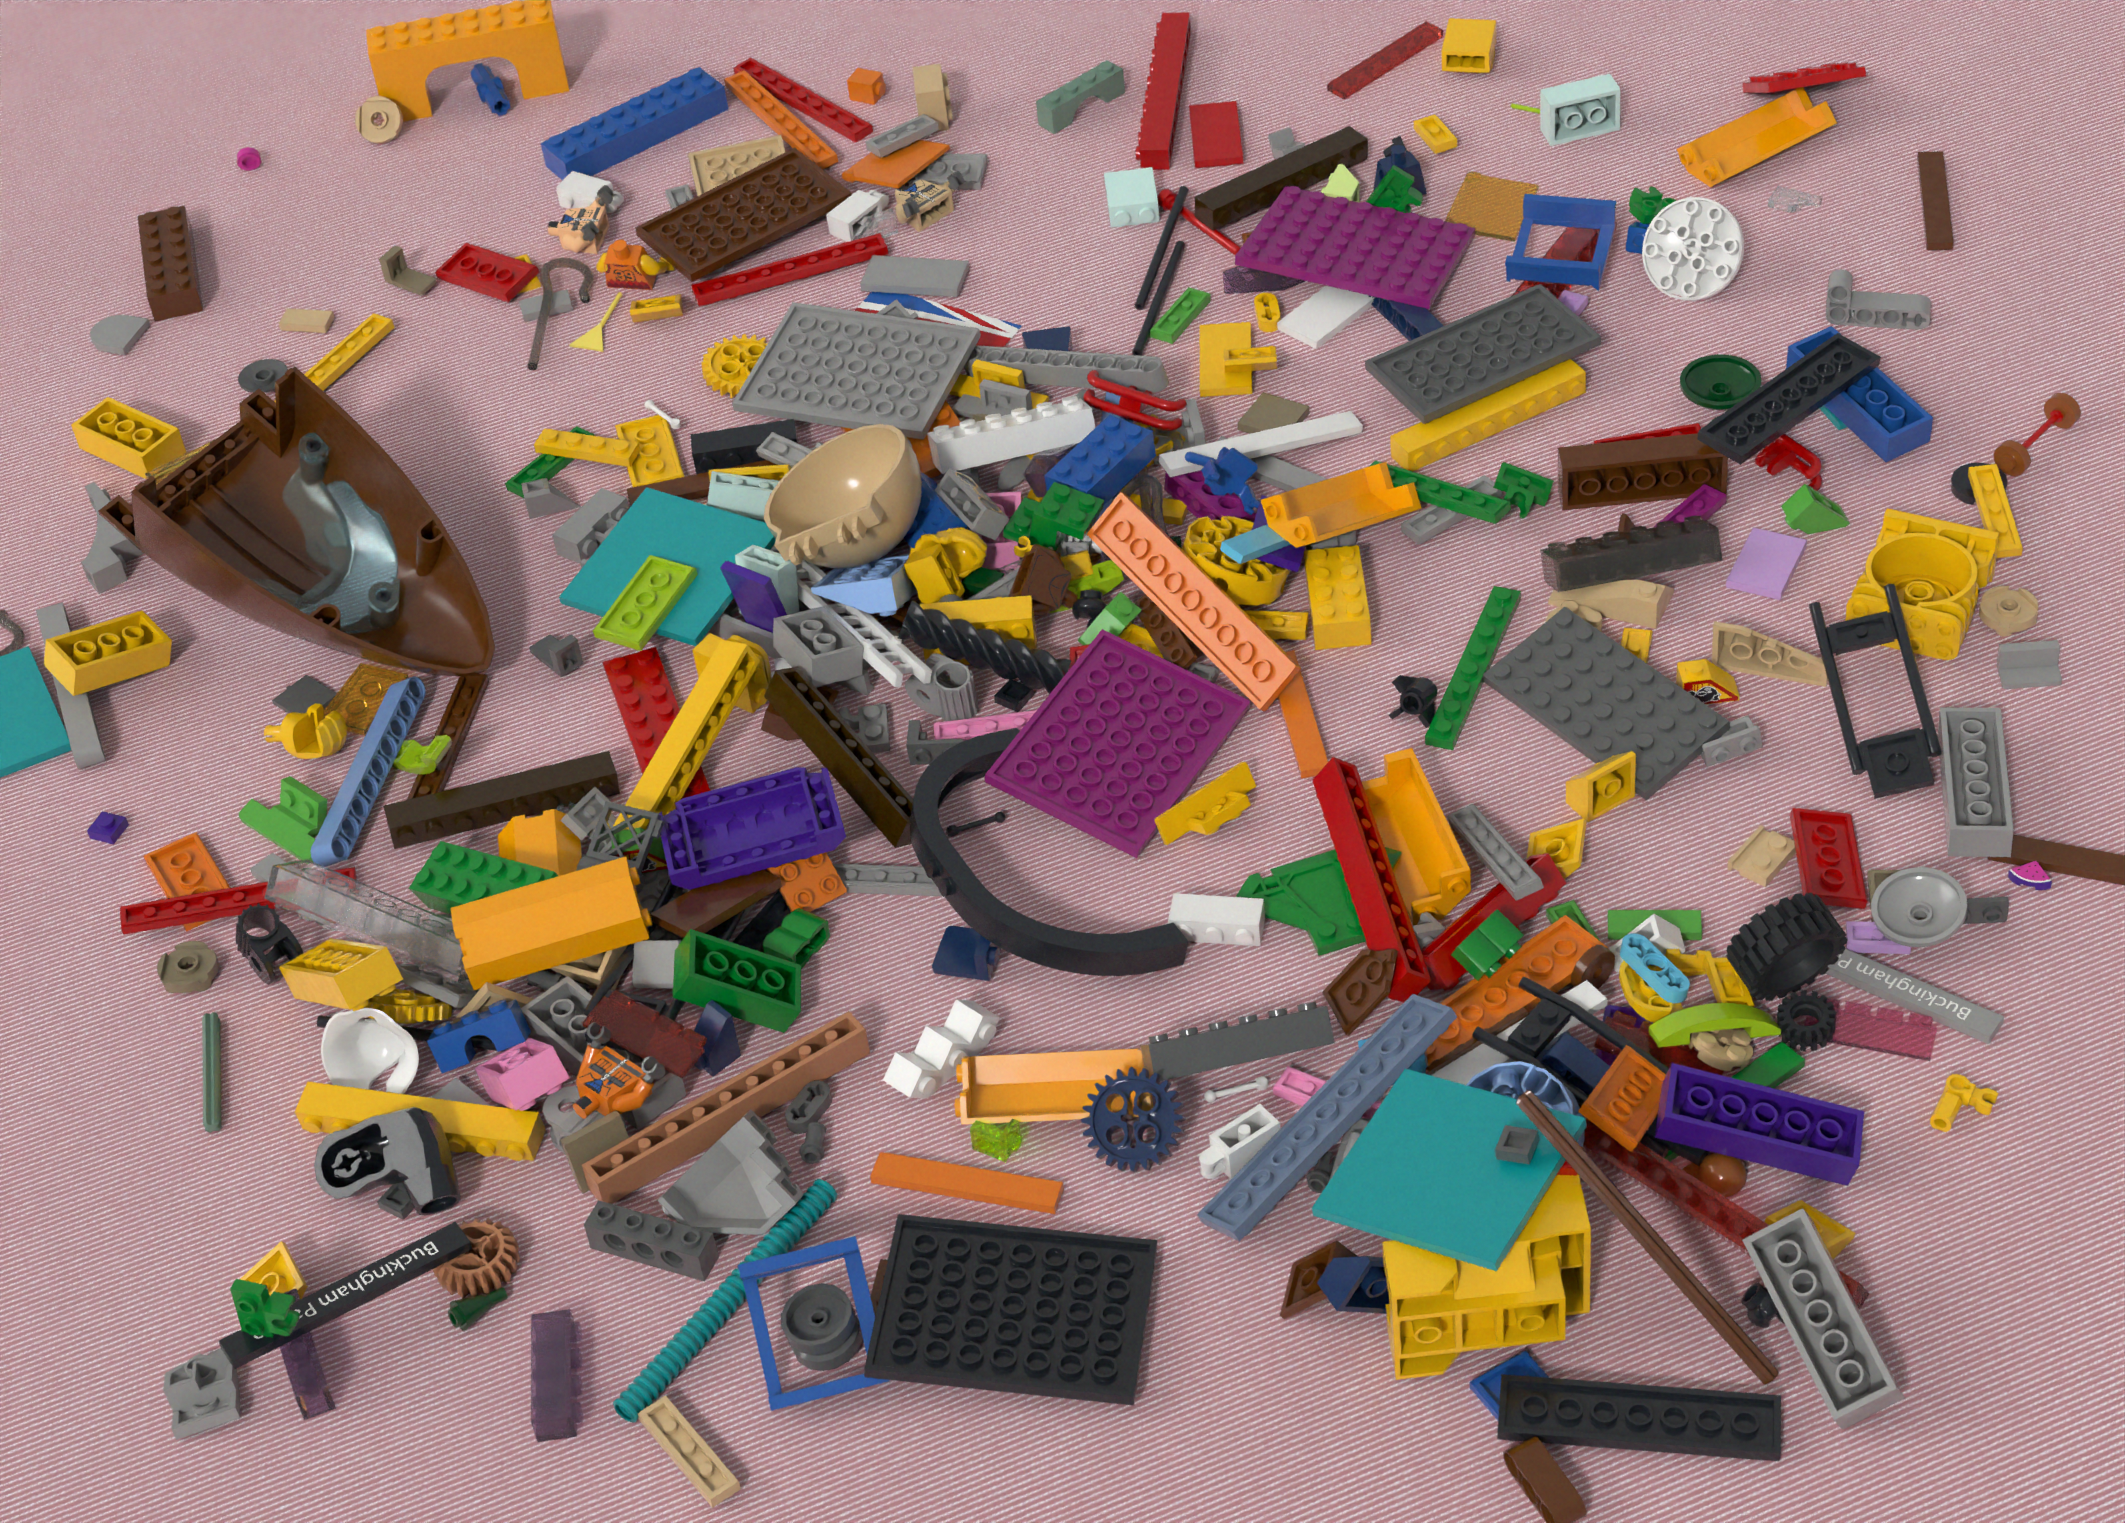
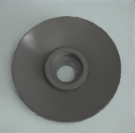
[238,359,288,393]

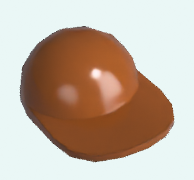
[1677,1152,1747,1203]

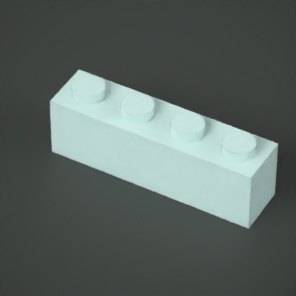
[707,471,779,520]

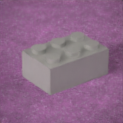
[773,606,863,687]

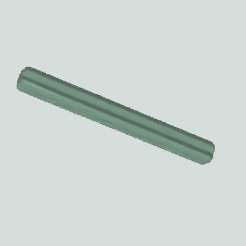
[202,1012,221,1133]

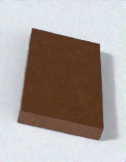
[651,870,782,938]

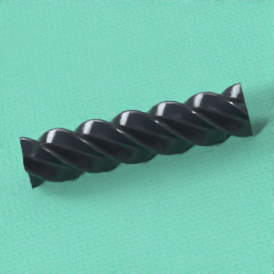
[897,600,1071,694]

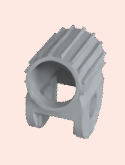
[905,653,979,721]
[543,1086,627,1154]

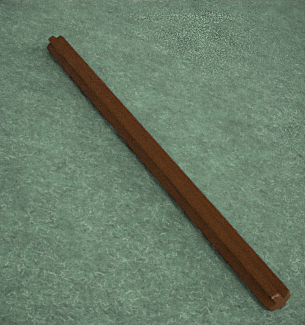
[1516,1090,1779,1385]

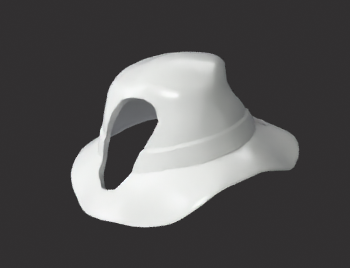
[321,1008,419,1094]

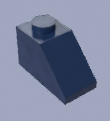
[689,1000,741,1077]

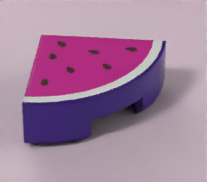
[2008,861,2052,890]

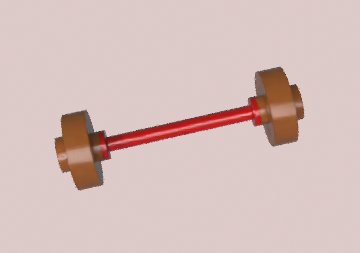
[1993,393,2081,477]

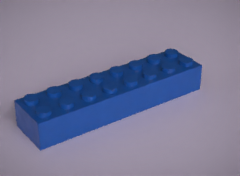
[541,67,729,180]

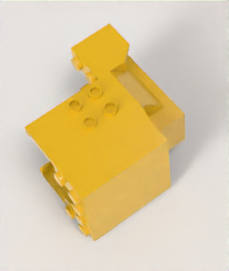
[1382,1173,1591,1380]

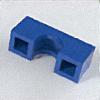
[427,999,531,1074]

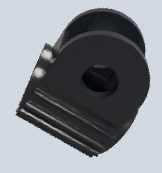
[236,903,304,985]

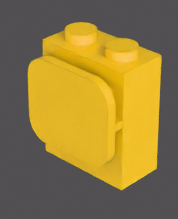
[1441,18,1497,73]
[692,633,772,714]

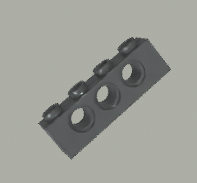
[584,1200,719,1282]

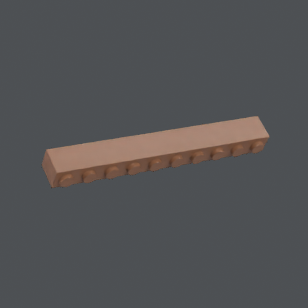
[582,1011,870,1204]

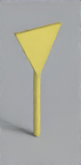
[569,292,622,352]

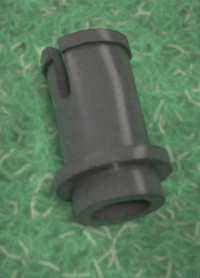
[799,1122,827,1164]
[1307,1151,1336,1193]

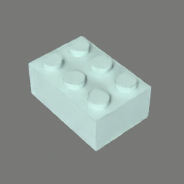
[1540,74,1621,146]

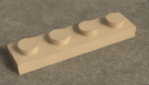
[637,1395,741,1508]

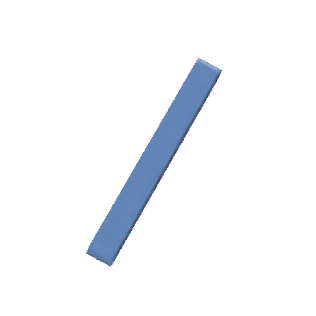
[311,676,426,868]

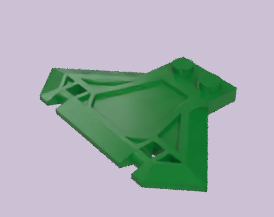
[1236,847,1402,956]

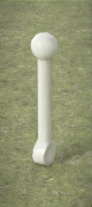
[644,400,681,429]
[1204,1077,1268,1102]

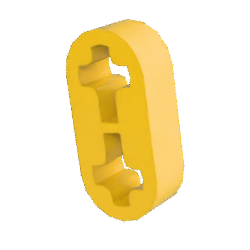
[1254,293,1281,332]

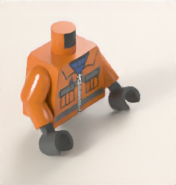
[573,1022,665,1119]

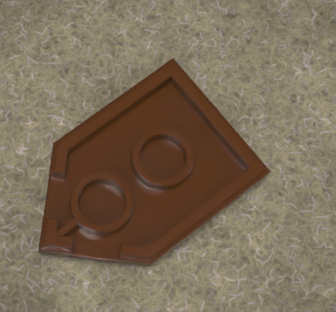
[1322,949,1397,1036]

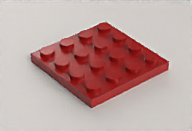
[1742,62,1866,93]

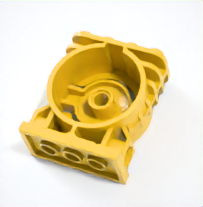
[1845,508,1999,660]

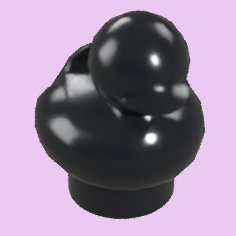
[1072,590,1107,628]
[1741,1283,1785,1328]

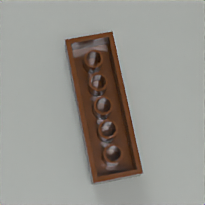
[138,205,203,322]
[1558,433,1728,510]

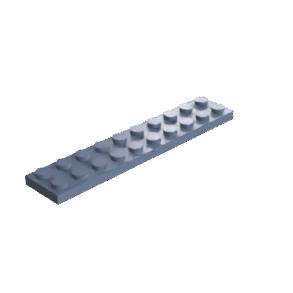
[1197,994,1457,1242]

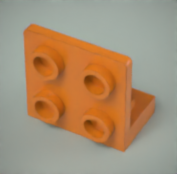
[765,852,847,912]

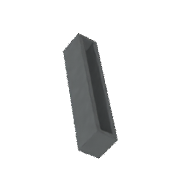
[1140,1001,1335,1081]

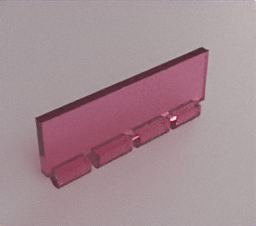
[1804,996,1937,1061]

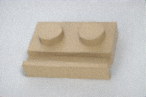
[1728,825,1796,887]

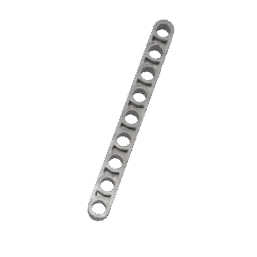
[964,345,1169,392]
[36,602,106,769]

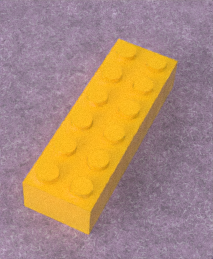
[279,938,403,1011]

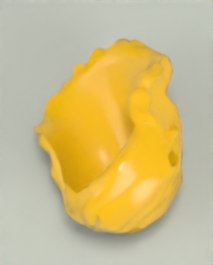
[909,527,987,580]

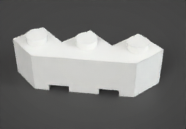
[883,999,1000,1099]

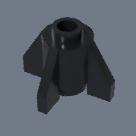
[1389,675,1437,728]

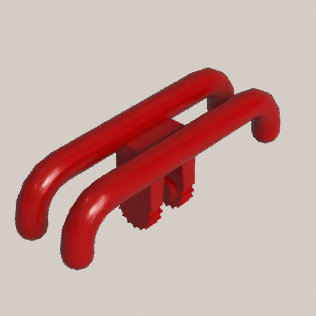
[1083,370,1187,431]
[1754,433,1822,491]

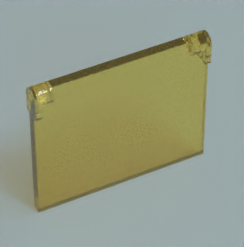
[1445,171,1539,242]

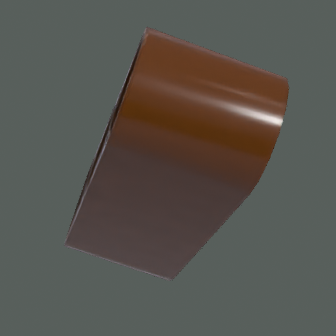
[1503,1436,1587,1523]

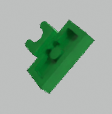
[1366,165,1423,213]
[1629,186,1676,224]
[1493,462,1554,519]
[230,1279,300,1338]

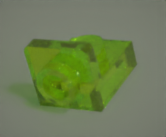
[970,1119,1022,1162]

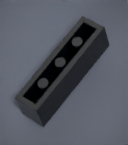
[690,419,798,474]

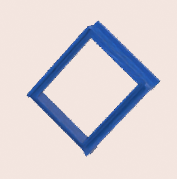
[1505,194,1616,291]
[738,1236,890,1411]

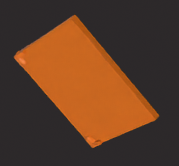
[841,140,950,188]

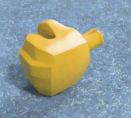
[264,703,347,759]

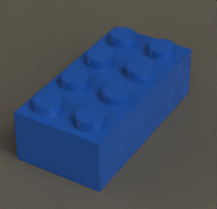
[1044,415,1156,505]
[904,472,972,548]

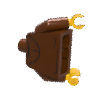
[996,536,1078,616]

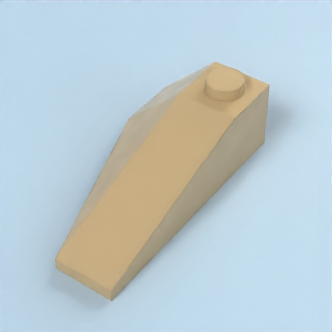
[1548,580,1674,629]
[1712,621,1828,687]

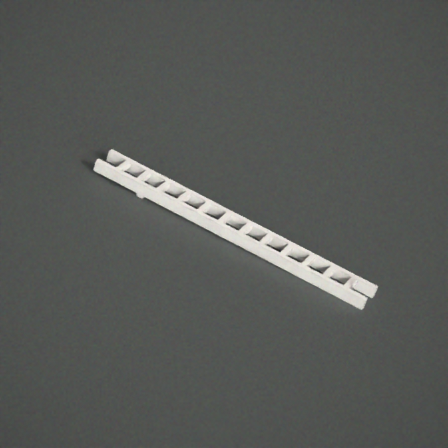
[759,520,932,687]

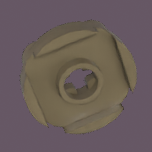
[157,941,219,993]

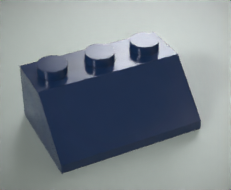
[1317,1256,1389,1314]

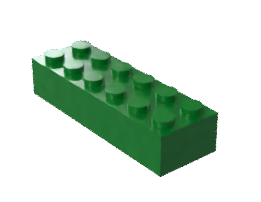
[408,841,558,914]

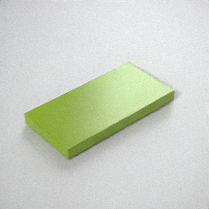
[593,555,698,651]

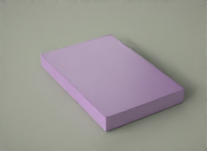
[1726,527,1807,600]

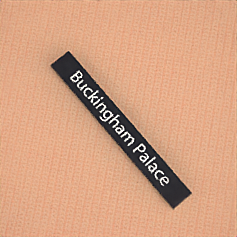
[219,1222,472,1369]

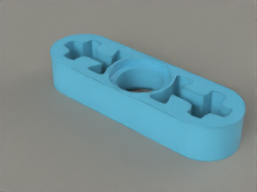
[1620,933,1690,1003]

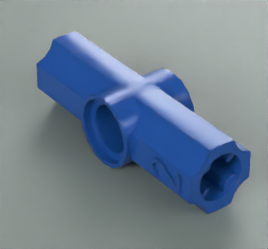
[470,63,511,116]

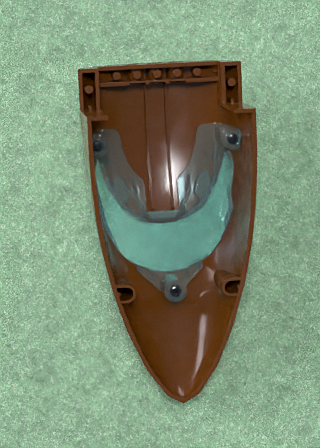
[98,367,495,677]

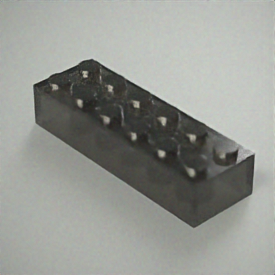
[1540,516,1722,592]

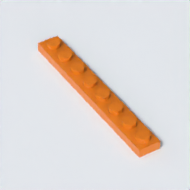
[724,70,838,169]

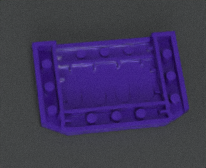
[659,767,846,890]

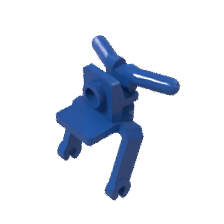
[1185,447,1260,515]

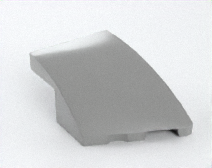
[163,1348,240,1440]

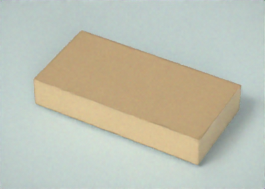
[278,308,335,333]

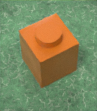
[847,68,886,105]

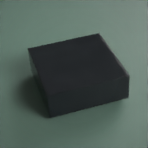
[994,679,1034,712]

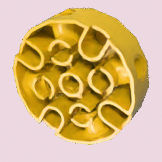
[1182,516,1290,606]

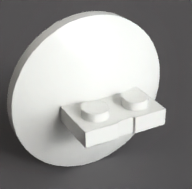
[1642,197,1744,301]

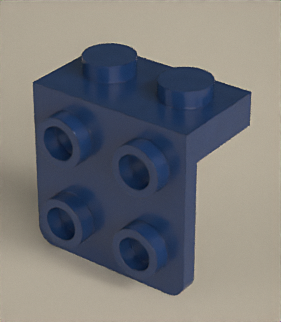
[932,926,1001,981]

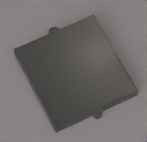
[272,675,339,713]

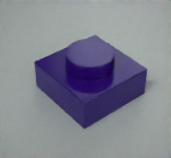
[87,811,129,845]

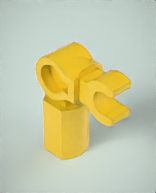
[1930,1074,1998,1132]

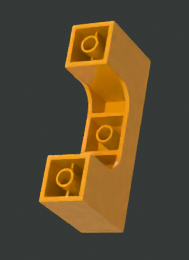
[366,0,569,122]

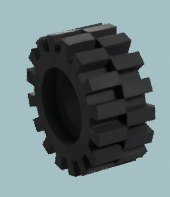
[1777,990,1836,1052]

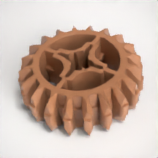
[433,1217,520,1299]

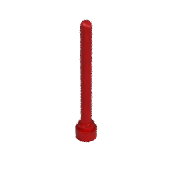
[1157,189,1241,255]

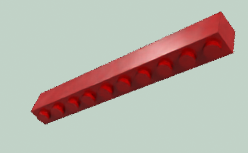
[1136,12,1191,170]
[1312,757,1431,1003]

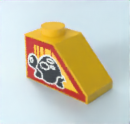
[1676,659,1740,705]

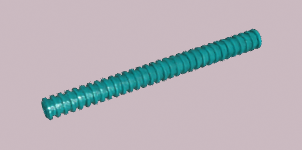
[613,1179,837,1423]

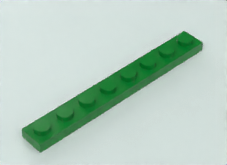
[1425,586,1521,750]

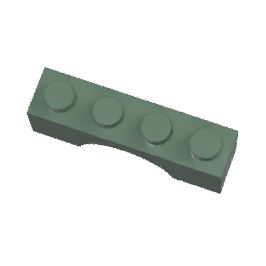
[1036,60,1125,134]

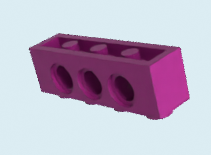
[1164,470,1256,522]

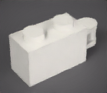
[556,171,624,213]
[826,189,889,242]
[1199,1104,1280,1179]

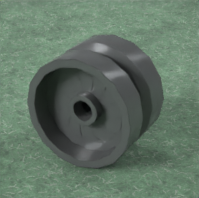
[781,1283,863,1371]

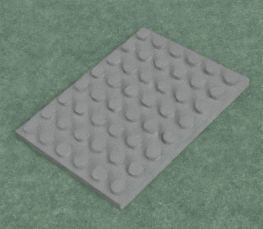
[732,302,981,439]

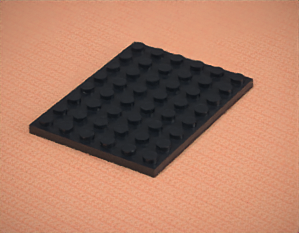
[864,1214,1157,1406]

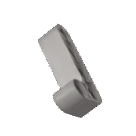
[1826,269,1931,330]

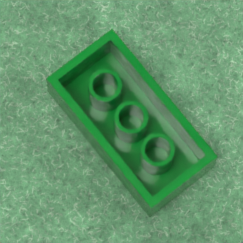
[673,929,801,1033]

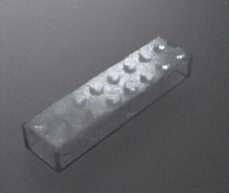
[264,859,469,984]

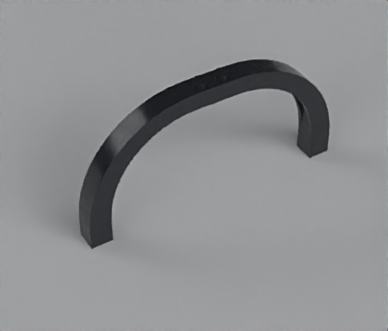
[910,728,1189,976]

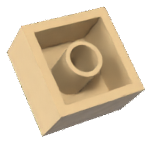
[912,64,953,132]

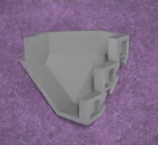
[657,1109,803,1235]

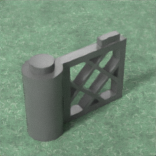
[576,801,664,894]

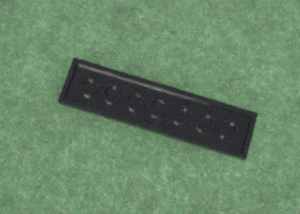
[1697,333,1881,465]
[1497,1374,1781,1462]

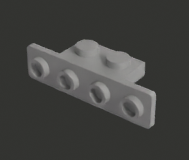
[953,379,1032,418]

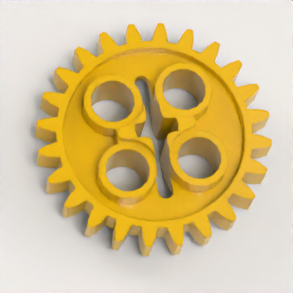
[701,334,768,398]
[364,989,452,1024]

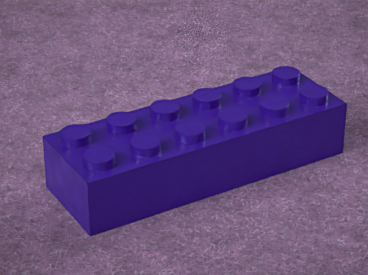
[1655,1063,1864,1186]

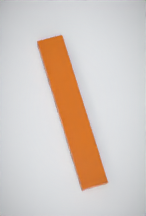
[1277,650,1328,779]
[870,1152,1064,1214]

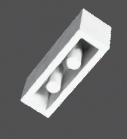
[1168,893,1265,946]

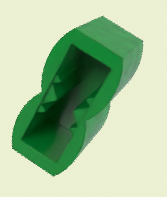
[763,908,830,969]
[1451,909,1524,981]

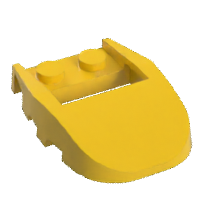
[1619,949,1754,1023]

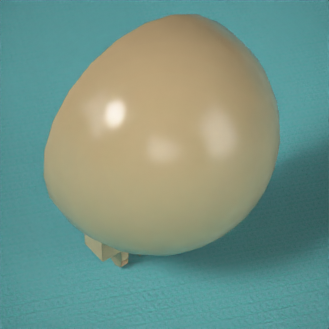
[764,424,922,569]

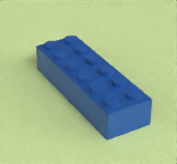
[1786,326,1933,462]

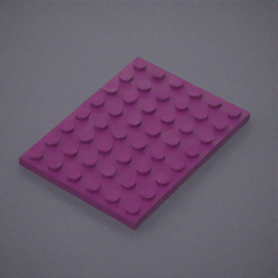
[1235,186,1476,309]
[984,629,1251,858]

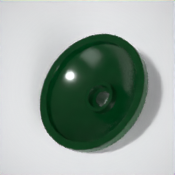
[1680,354,1761,410]

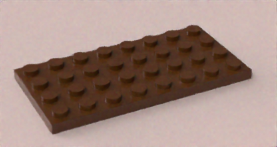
[635,148,852,282]

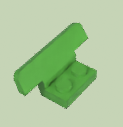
[239,776,327,864]

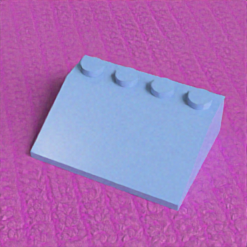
[811,554,917,616]

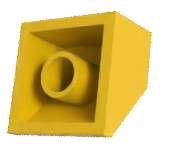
[1566,751,1636,822]

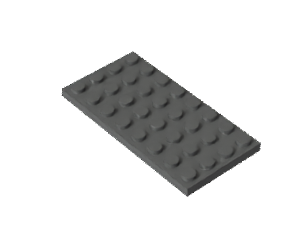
[1365,284,1601,424]
[1483,607,1730,800]

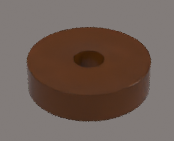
[1571,945,1615,989]

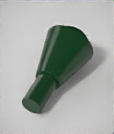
[448,1287,508,1331]

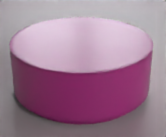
[236,147,261,171]

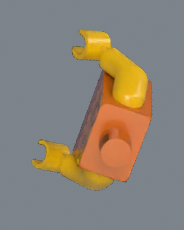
[596,239,674,290]

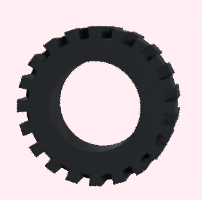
[1726,893,1848,1001]

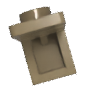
[379,245,437,295]

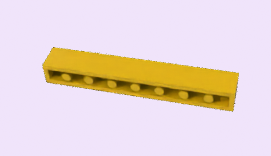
[1390,359,1586,472]
[613,640,760,831]
[295,1081,546,1161]

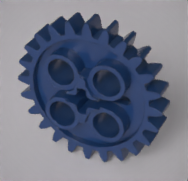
[1081,1067,1186,1173]

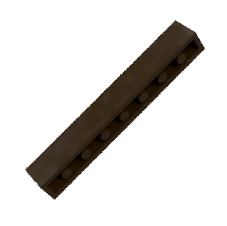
[1195,126,1368,231]
[764,667,913,848]
[383,751,620,849]

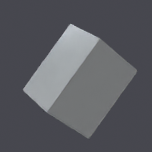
[632,940,681,988]

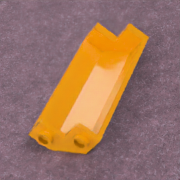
[1676,87,1837,187]
[1261,462,1421,548]
[1362,748,1471,926]
[498,809,582,876]
[451,857,652,990]
[955,1048,1153,1125]

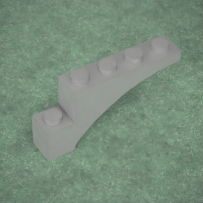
[81,482,144,594]

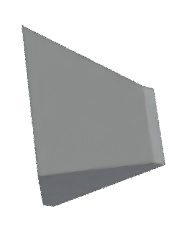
[521,478,581,519]

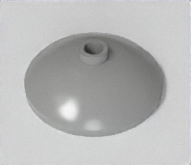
[1871,867,1968,947]

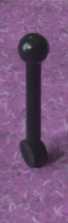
[946,812,1006,837]

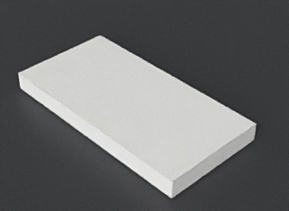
[1277,286,1375,349]

